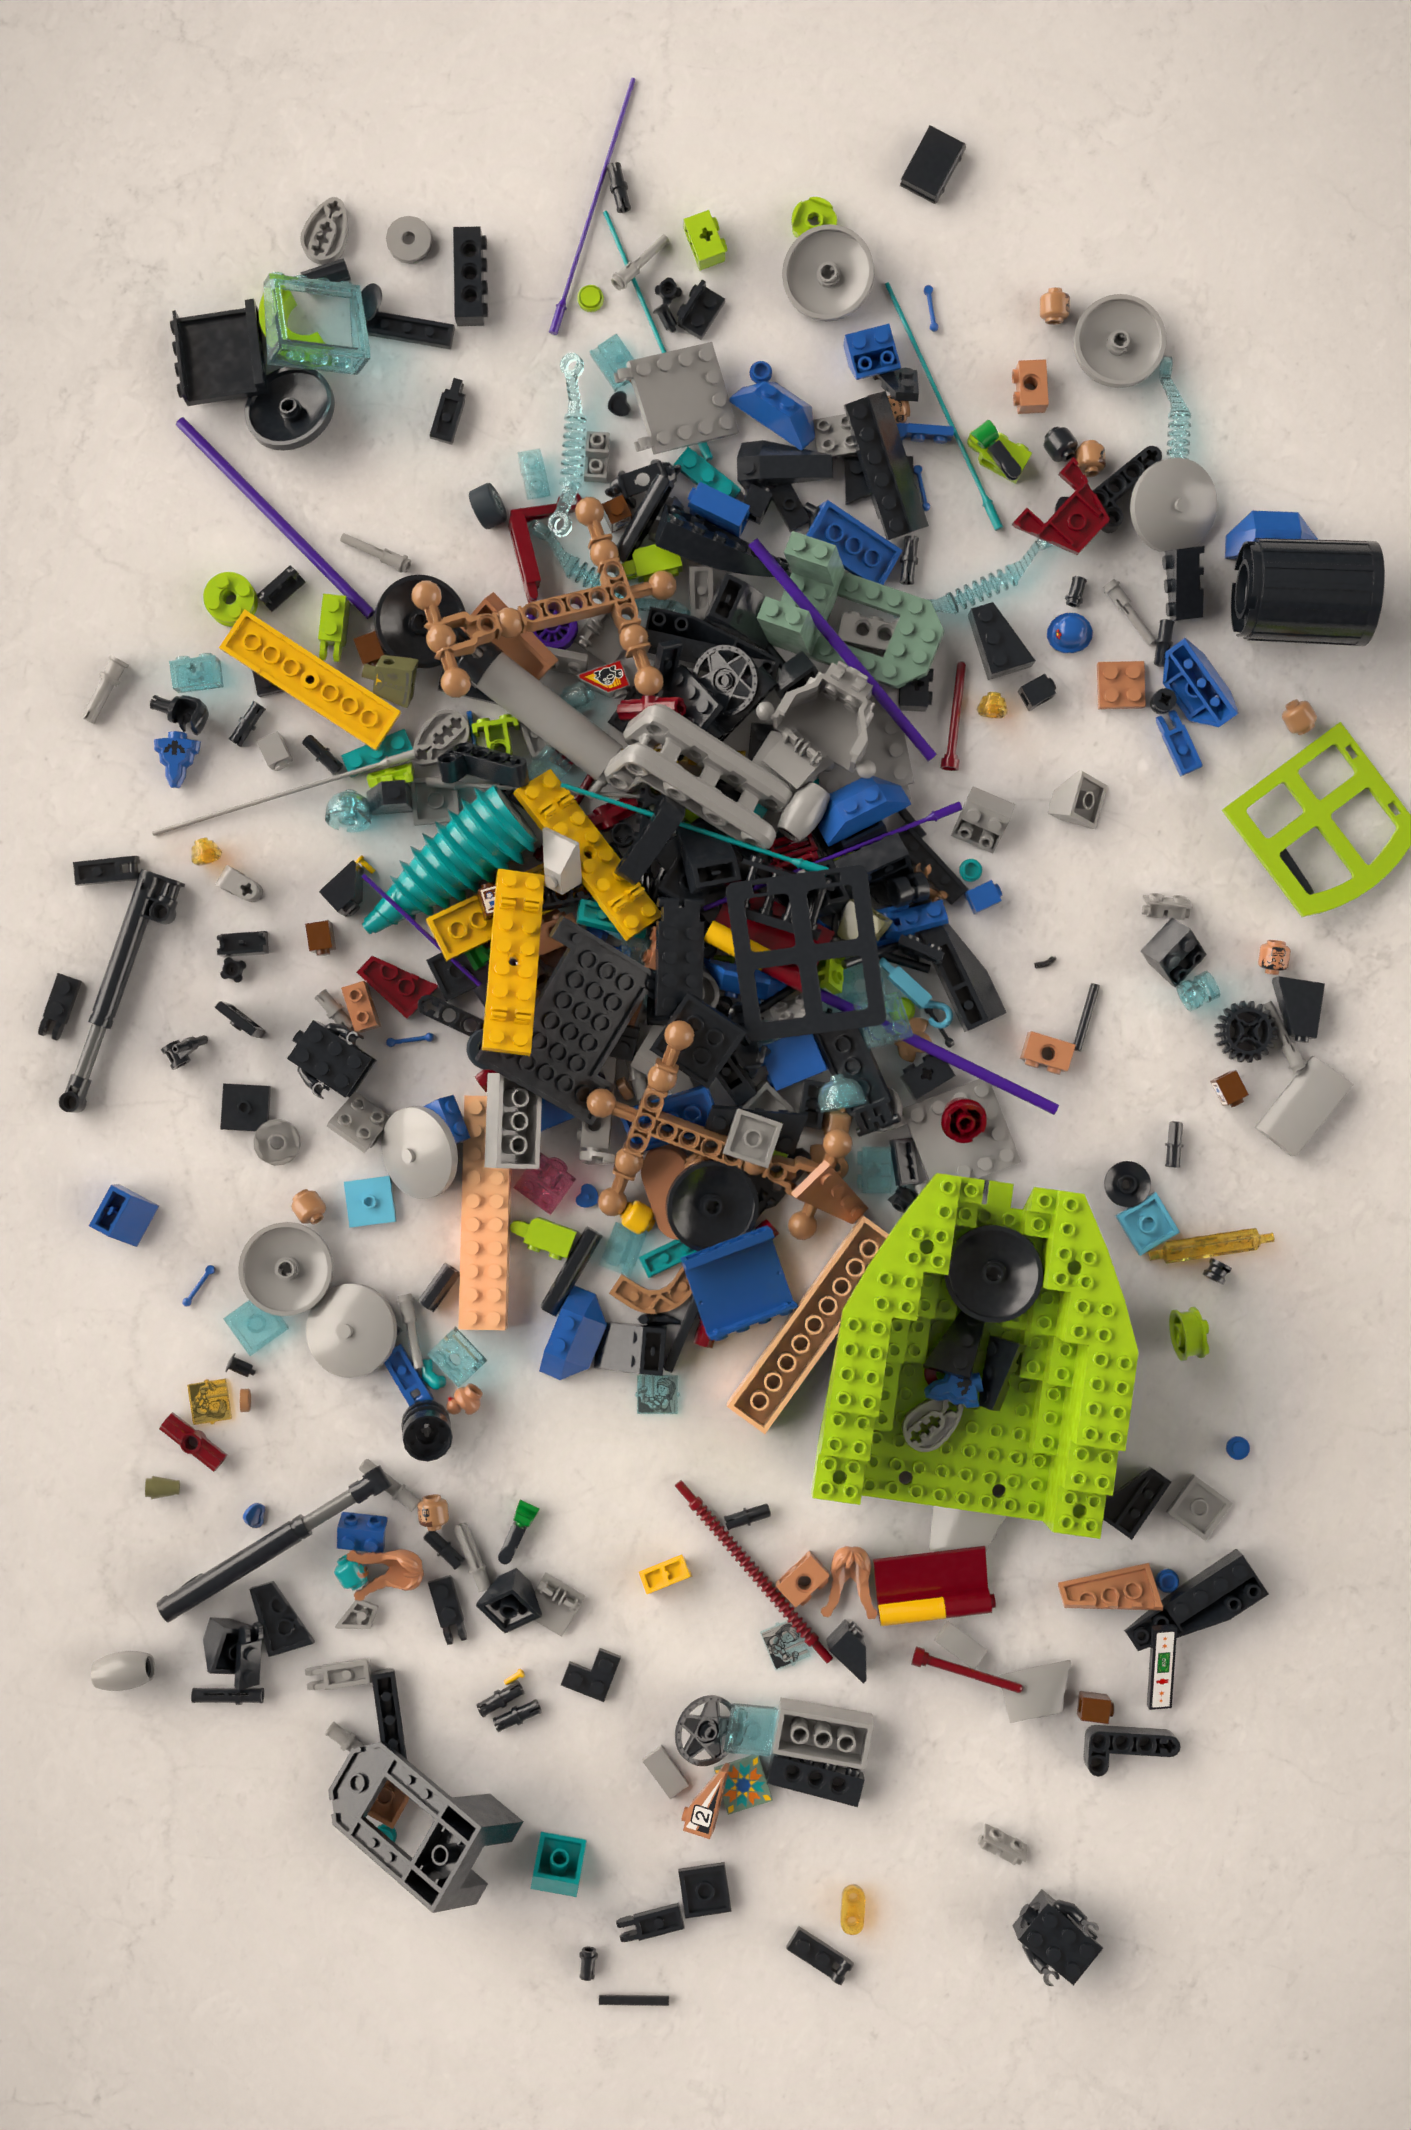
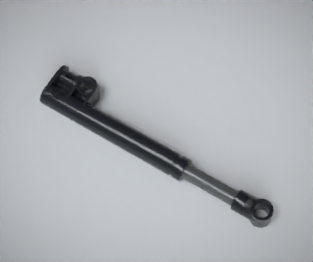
[59,869,185,1113]
[157,1465,392,1623]

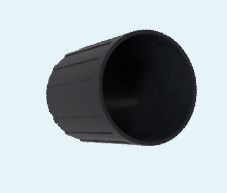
[1231,538,1385,646]

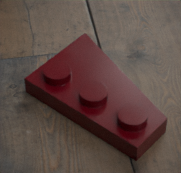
[356,956,439,1020]

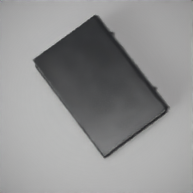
[900,125,966,204]

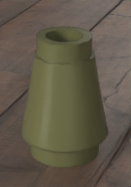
[145,1476,180,1499]

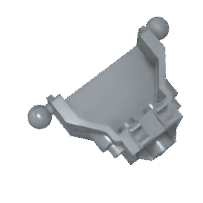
[756,661,876,779]

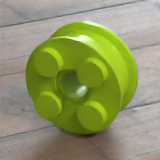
[203,572,258,627]
[1169,1307,1209,1361]

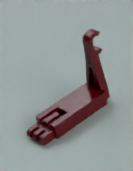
[508,493,582,603]

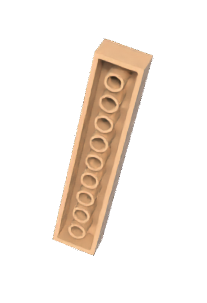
[458,1095,512,1330]
[727,1215,889,1434]

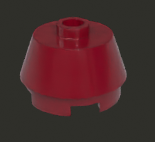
[941,1097,987,1143]

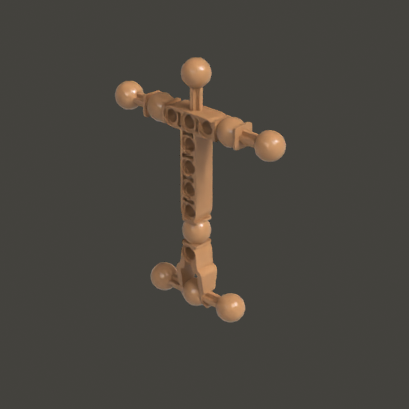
[411,497,677,698]
[586,1020,853,1240]

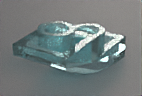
[517,448,550,500]

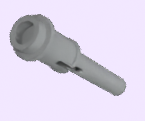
[611,235,669,290]
[340,533,411,573]
[1103,579,1156,645]
[1263,1001,1306,1072]
[396,1293,424,1369]

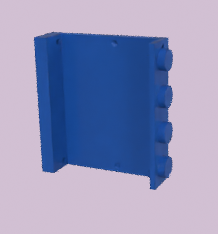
[680,1225,798,1341]

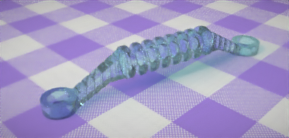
[548,353,587,537]
[1159,356,1191,459]
[528,520,691,615]
[893,538,1053,618]

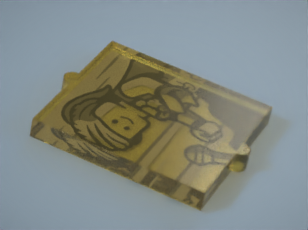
[187,1378,232,1425]

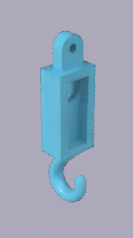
[879,957,953,1029]

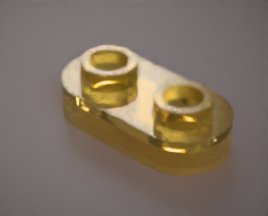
[840,1884,865,1935]

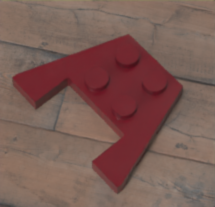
[1012,457,1110,555]

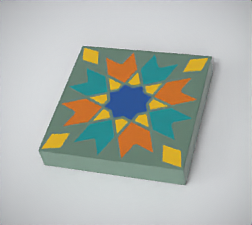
[714,1753,773,1815]

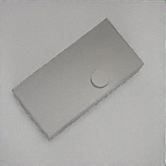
[484,1073,542,1169]
[772,1697,874,1770]

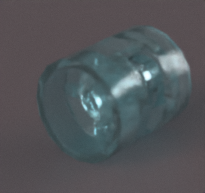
[1176,971,1220,1012]

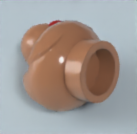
[446,1383,483,1415]

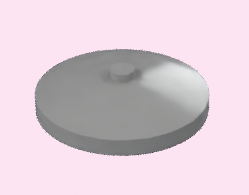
[782,224,874,322]
[1073,294,1166,388]
[1130,458,1217,553]
[381,1106,458,1199]
[238,1222,333,1316]
[306,1283,397,1378]

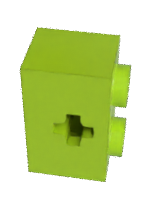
[683,210,728,271]

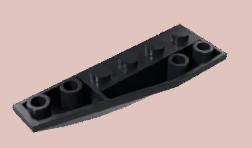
[655,504,792,577]
[645,606,780,680]
[909,899,1007,1032]
[1124,1549,1269,1651]

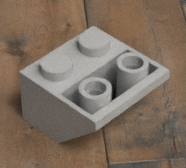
[951,786,1015,854]

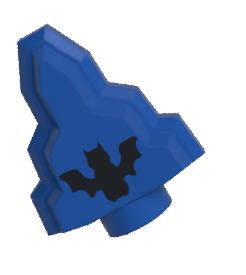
[154,731,201,788]
[924,1372,983,1408]

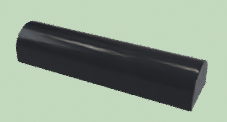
[616,473,674,563]
[541,1226,603,1316]
[371,1668,407,1759]

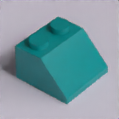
[530,1832,587,1897]

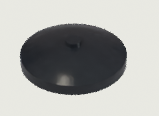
[245,365,335,451]
[374,575,466,669]
[665,1160,759,1251]
[945,1224,1043,1323]

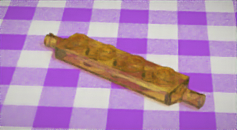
[1148,1228,1275,1264]

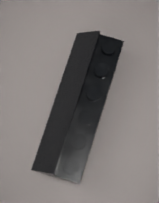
[844,391,929,540]

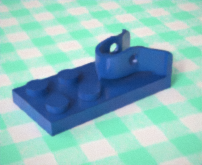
[806,500,903,585]
[621,1085,715,1151]

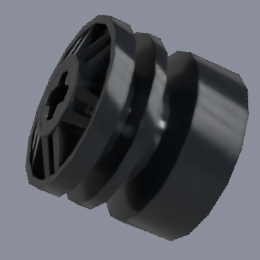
[401,1400,453,1462]

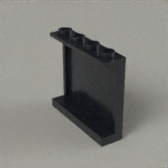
[170,298,269,406]

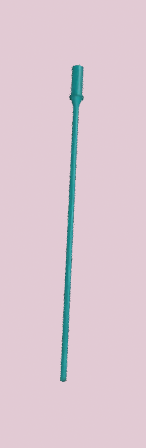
[603,211,713,461]
[885,282,1003,531]
[561,783,829,877]

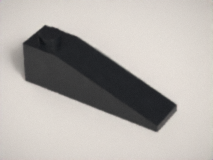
[737,440,833,489]

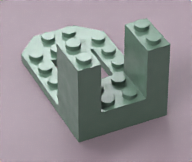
[757,531,944,689]

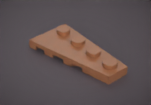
[791,1160,869,1224]
[1058,1563,1163,1610]

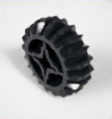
[1214,1001,1278,1063]

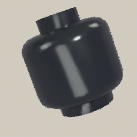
[1043,426,1078,462]

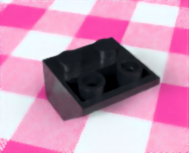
[797,859,850,918]
[1141,918,1207,988]

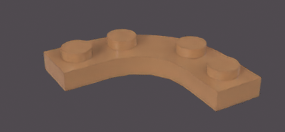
[609,1265,692,1314]

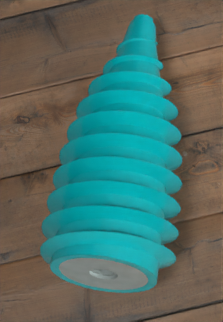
[362,785,537,934]

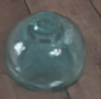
[325,789,372,832]
[818,1074,866,1113]

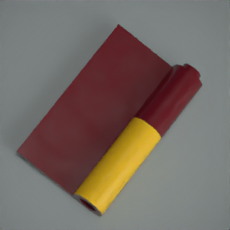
[704,891,835,992]
[873,1546,996,1626]

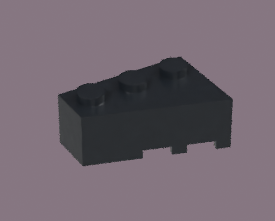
[1162,546,1205,621]

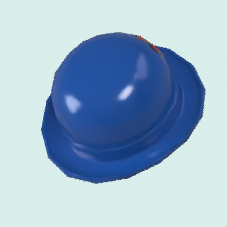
[1047,613,1093,653]

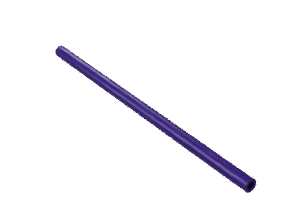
[176,417,375,619]
[748,538,937,762]
[820,988,1059,1115]

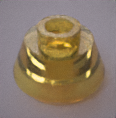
[976,692,1008,718]
[191,838,222,866]

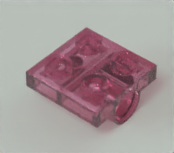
[513,1152,576,1215]

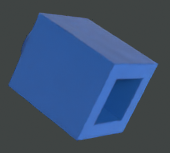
[964,880,1002,915]

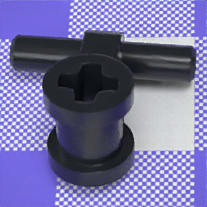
[161,1035,208,1070]

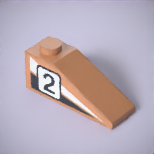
[681,1763,730,1839]

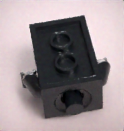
[287,1020,377,1099]
[1012,1889,1103,1986]

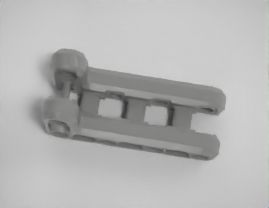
[604,704,793,850]

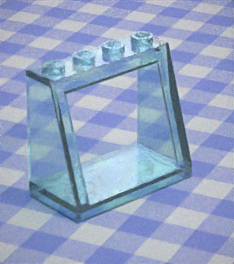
[263,272,371,375]

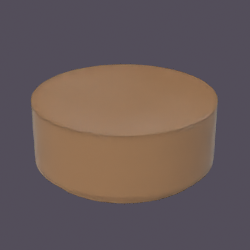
[616,1077,635,1101]
[240,1389,251,1412]

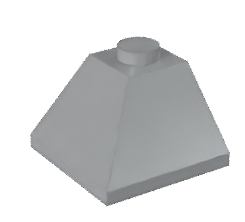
[1048,771,1107,829]
[542,827,582,895]

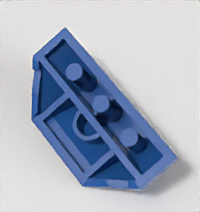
[729,382,815,451]
[1225,510,1318,559]
[1163,638,1239,727]
[818,776,911,847]
[703,957,788,1004]
[539,1285,607,1380]

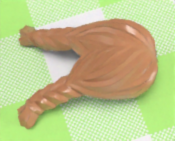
[821,1546,878,1619]
[347,1549,424,1601]

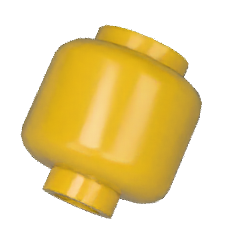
[620,1200,656,1235]

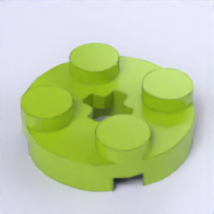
[791,197,837,238]

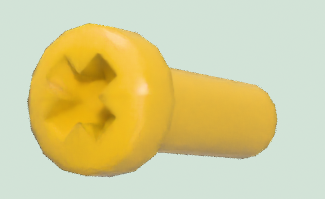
[356,855,376,874]
[504,1668,525,1685]

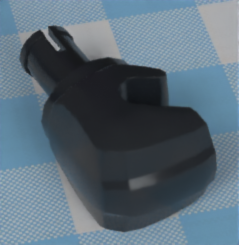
[150,695,209,736]

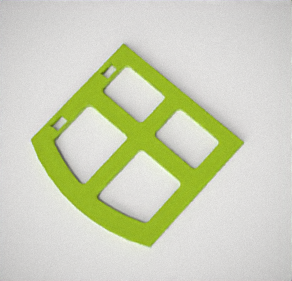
[1222,722,1411,917]

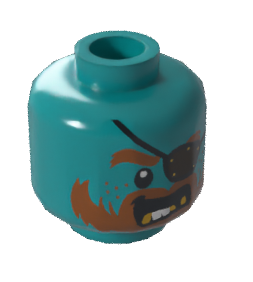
[334,1554,369,1591]

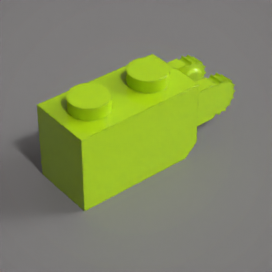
[967,431,1032,484]
[622,544,683,583]
[318,594,351,662]
[509,1217,578,1261]

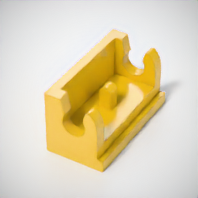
[639,1554,692,1594]

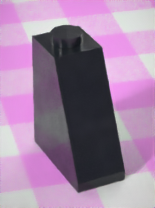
[366,780,413,815]
[1272,976,1325,1043]

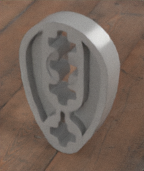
[300,197,348,265]
[413,709,471,767]
[901,1399,964,1452]

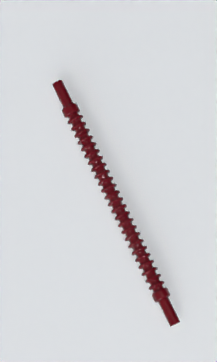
[675,1480,833,1664]

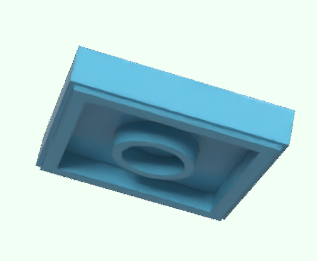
[344,1176,396,1228]
[1115,1192,1180,1256]

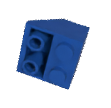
[843,323,901,380]
[89,1184,159,1247]

